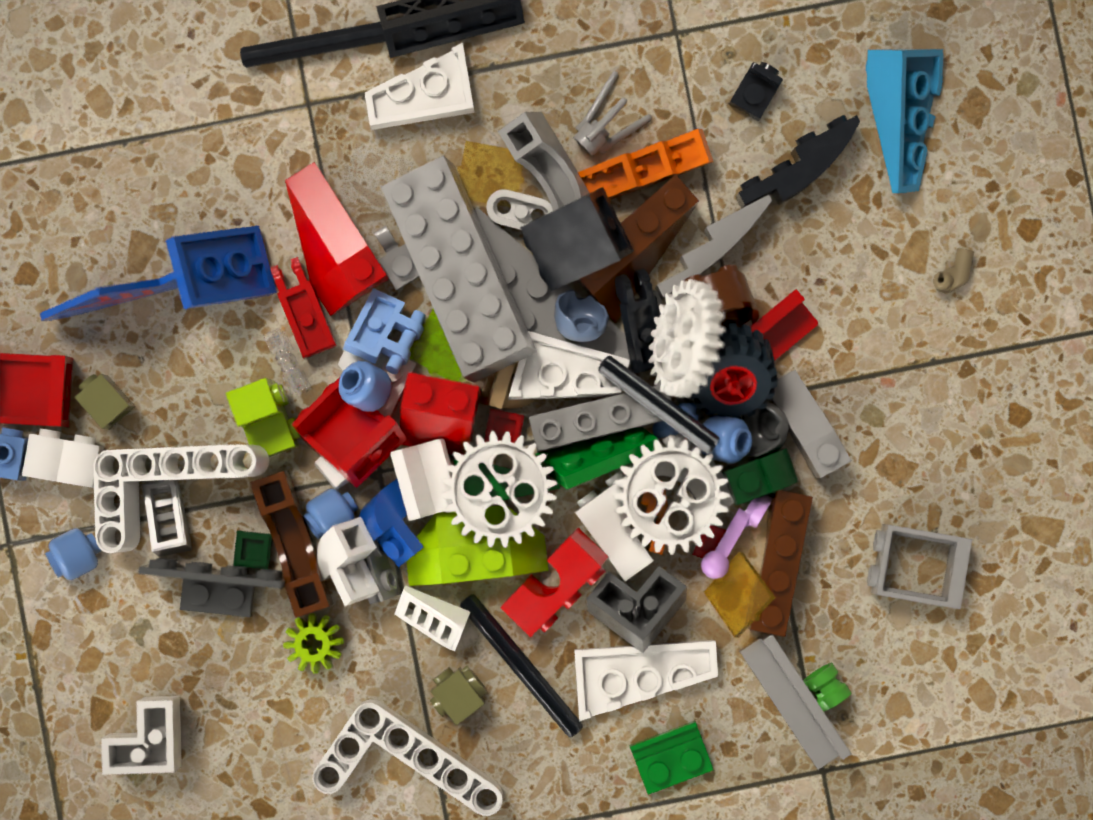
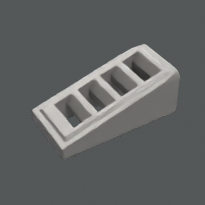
[142,480,192,557]

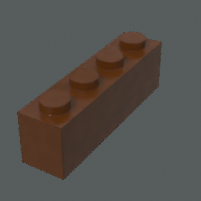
[576,175,699,324]

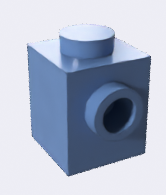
[0,427,28,481]

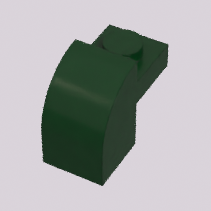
[723,448,799,506]

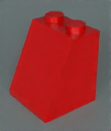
[400,372,482,456]

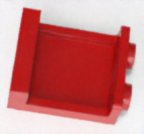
[0,353,73,427]
[292,377,407,488]

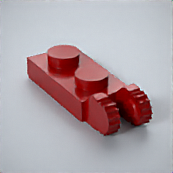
[270,257,337,359]

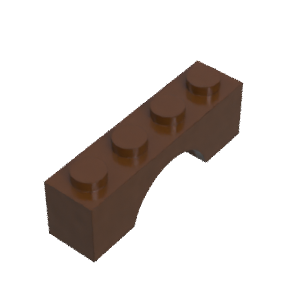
[250,471,334,618]
[746,490,813,637]

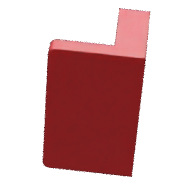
[751,289,818,361]

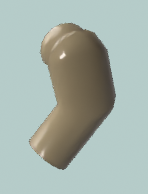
[933,248,974,293]

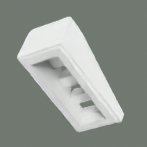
[394,586,470,651]

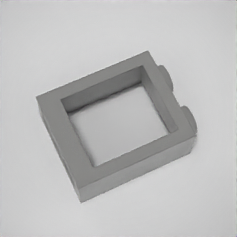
[867,524,972,609]

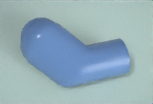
[652,403,699,439]

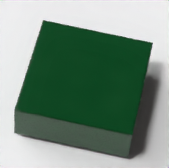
[233,530,273,569]

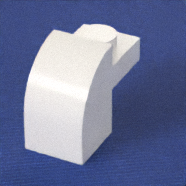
[317,517,380,606]

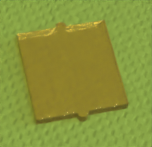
[457,141,524,208]
[704,552,775,638]

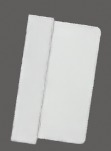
[390,438,453,521]

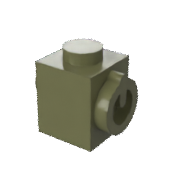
[430,666,488,726]

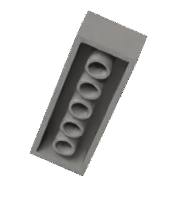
[381,155,537,382]

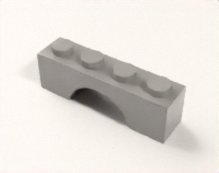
[498,112,590,211]

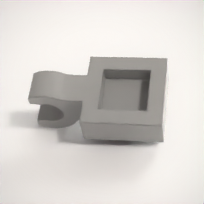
[374,226,420,290]

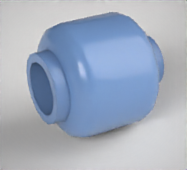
[339,361,392,412]
[701,415,752,464]
[303,488,358,539]
[45,528,101,580]

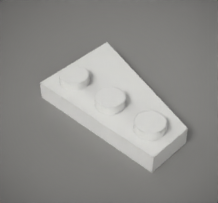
[365,42,475,130]
[508,331,630,400]

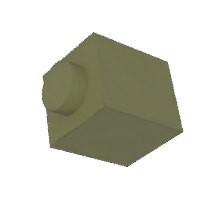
[75,374,136,430]

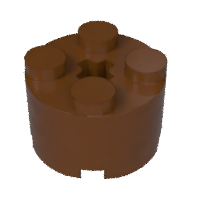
[684,264,759,328]

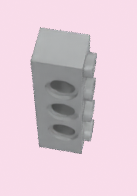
[529,386,671,452]

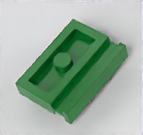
[629,720,714,795]

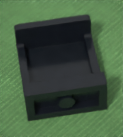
[520,187,634,291]

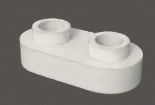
[486,189,553,230]

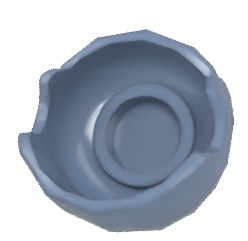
[554,290,609,342]

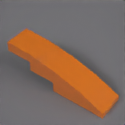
[578,129,714,200]

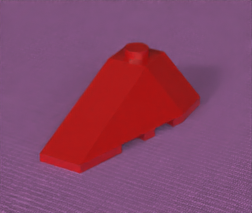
[285,162,389,317]

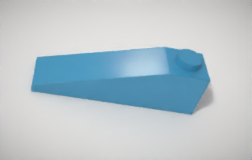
[866,49,944,194]

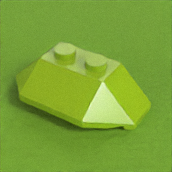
[406,505,549,586]

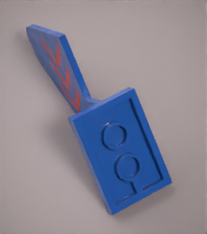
[40,225,277,321]

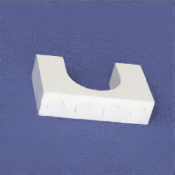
[575,433,734,581]

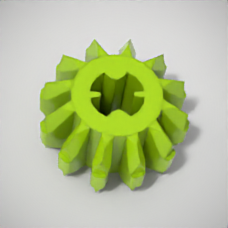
[283,613,344,674]

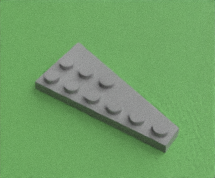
[475,206,634,373]

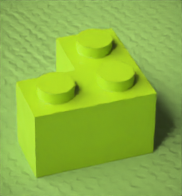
[225,378,300,457]

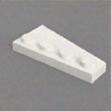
[574,640,718,721]

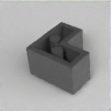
[587,566,687,653]

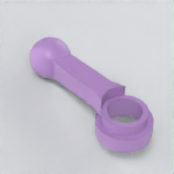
[701,494,773,579]

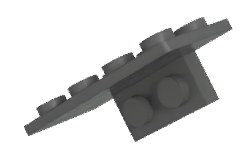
[138,558,286,617]

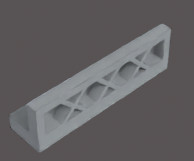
[739,633,851,770]

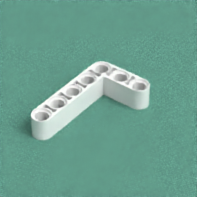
[93,445,269,553]
[313,699,503,816]

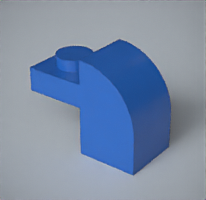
[359,479,424,568]

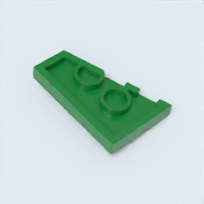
[535,427,658,490]

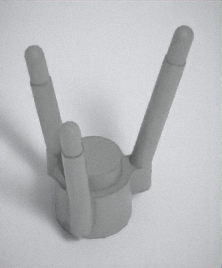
[573,71,651,157]

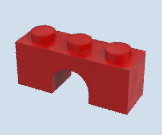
[500,527,609,637]

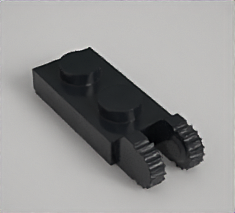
[614,269,660,373]

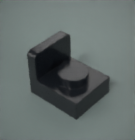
[729,62,783,121]

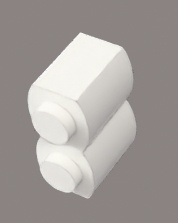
[22,428,104,488]

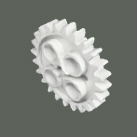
[648,279,725,398]
[441,431,557,547]
[613,438,730,554]

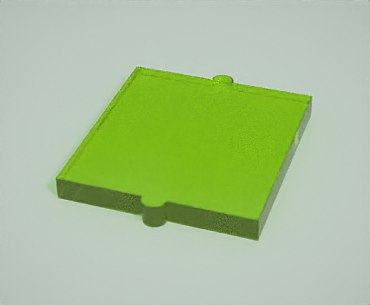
[410,308,462,382]

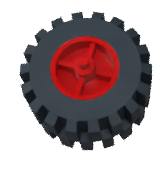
[691,323,778,419]

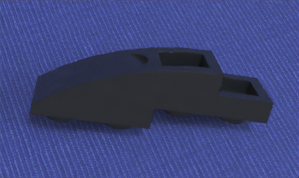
[735,114,860,209]

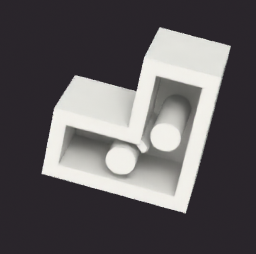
[101,696,182,775]

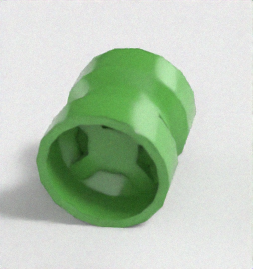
[803,662,852,712]

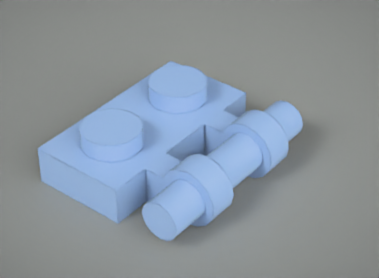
[343,288,426,374]

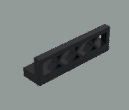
[376,0,525,58]

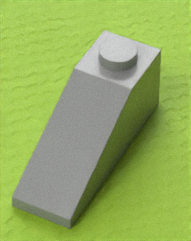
[771,370,851,478]

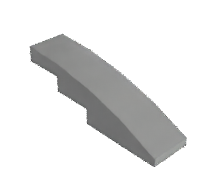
[655,194,772,300]

